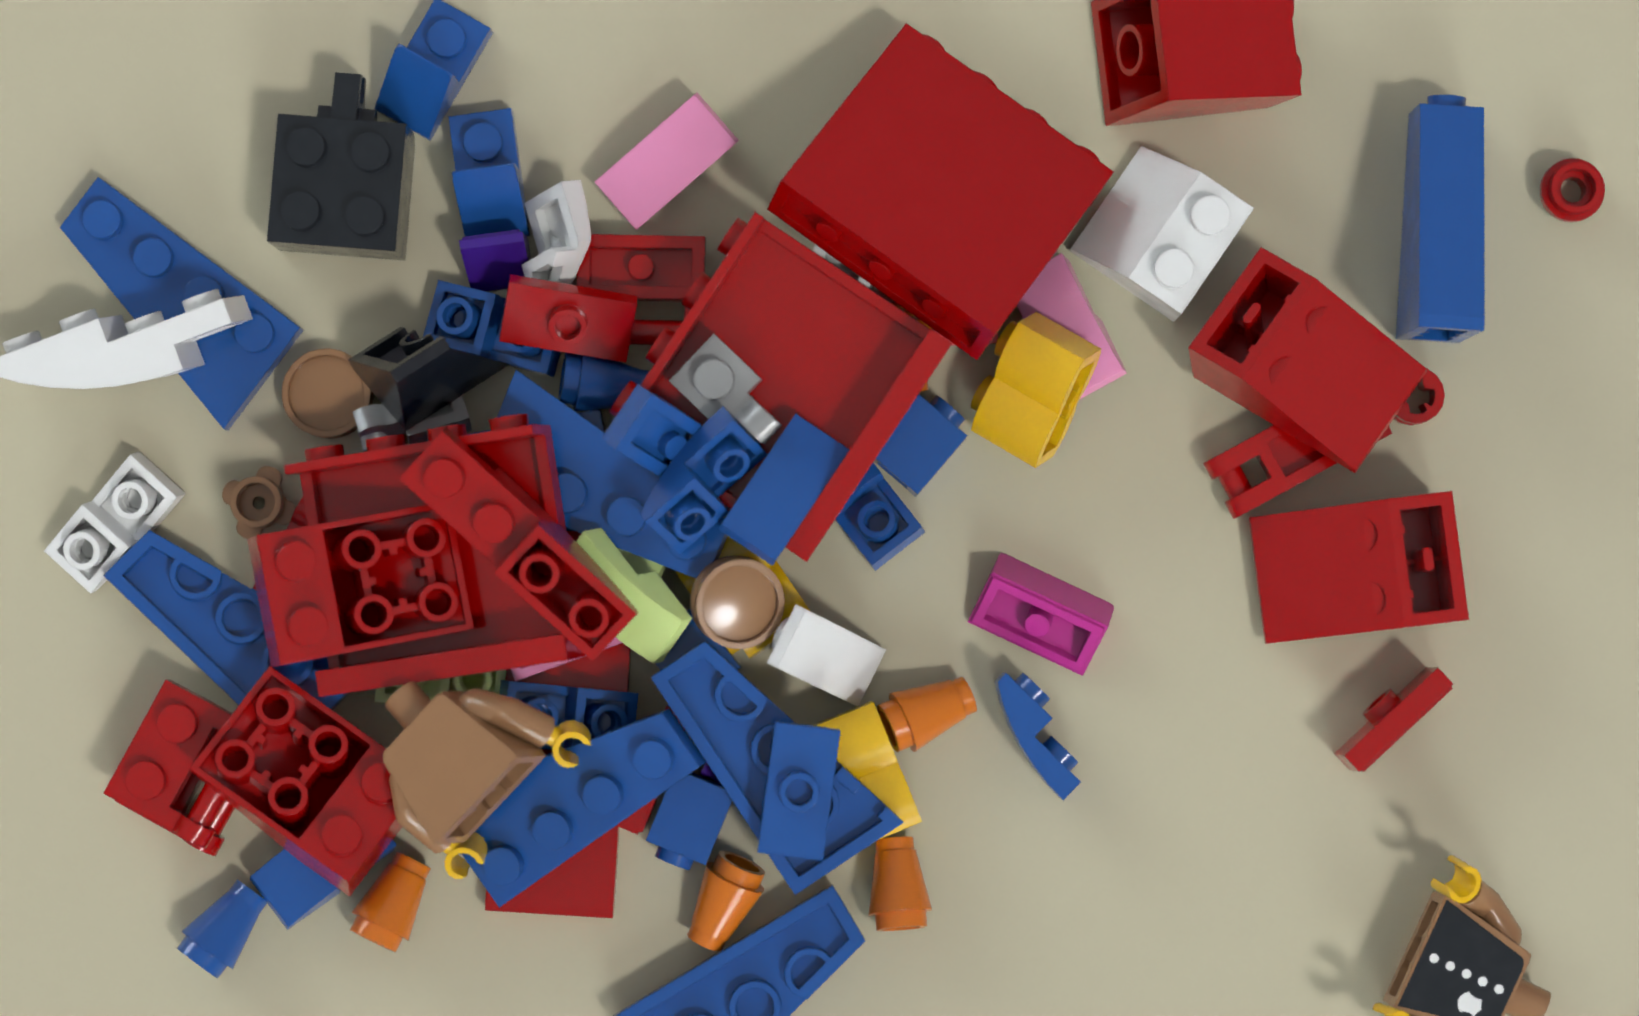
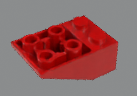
[1188,247,1426,473]
[1249,491,1469,644]
[247,505,474,667]
[189,666,402,897]

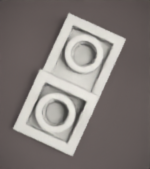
[44,451,186,593]
[767,604,886,706]

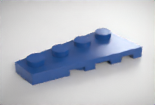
[60,177,304,431]
[497,370,728,578]
[103,530,349,710]
[650,641,904,895]
[461,708,706,908]
[613,884,866,1016]

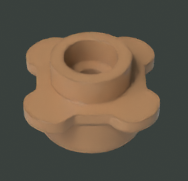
[222,466,296,539]

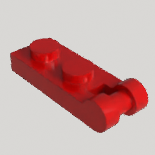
[1203,425,1392,519]

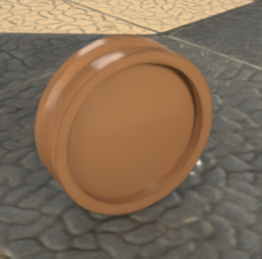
[282,348,374,439]
[690,555,785,649]

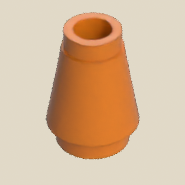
[877,676,977,752]
[869,836,932,931]
[687,851,765,951]
[350,852,431,953]

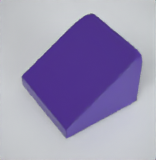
[459,229,531,292]

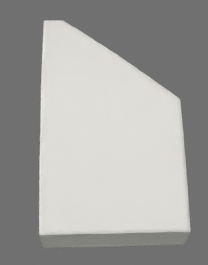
[522,180,591,284]

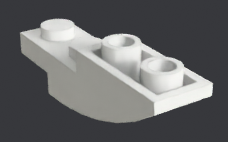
[0,289,253,389]

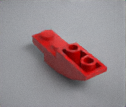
[399,427,638,662]

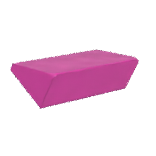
[968,553,1114,676]

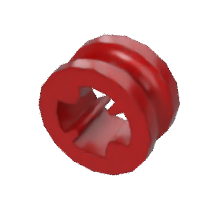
[1394,368,1445,426]

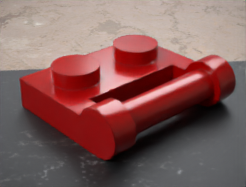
[577,234,706,345]
[103,679,232,848]

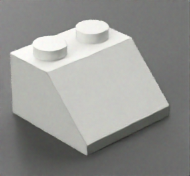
[1069,146,1254,322]

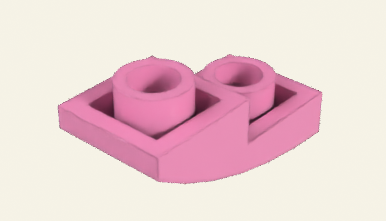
[595,92,739,230]
[1017,253,1127,399]

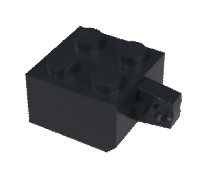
[267,72,415,261]

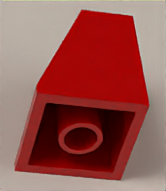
[1091,0,1302,126]

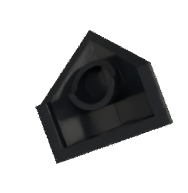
[348,327,510,431]

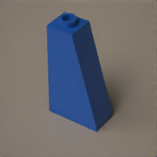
[1396,95,1485,343]

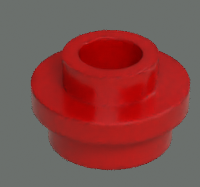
[1540,158,1605,222]

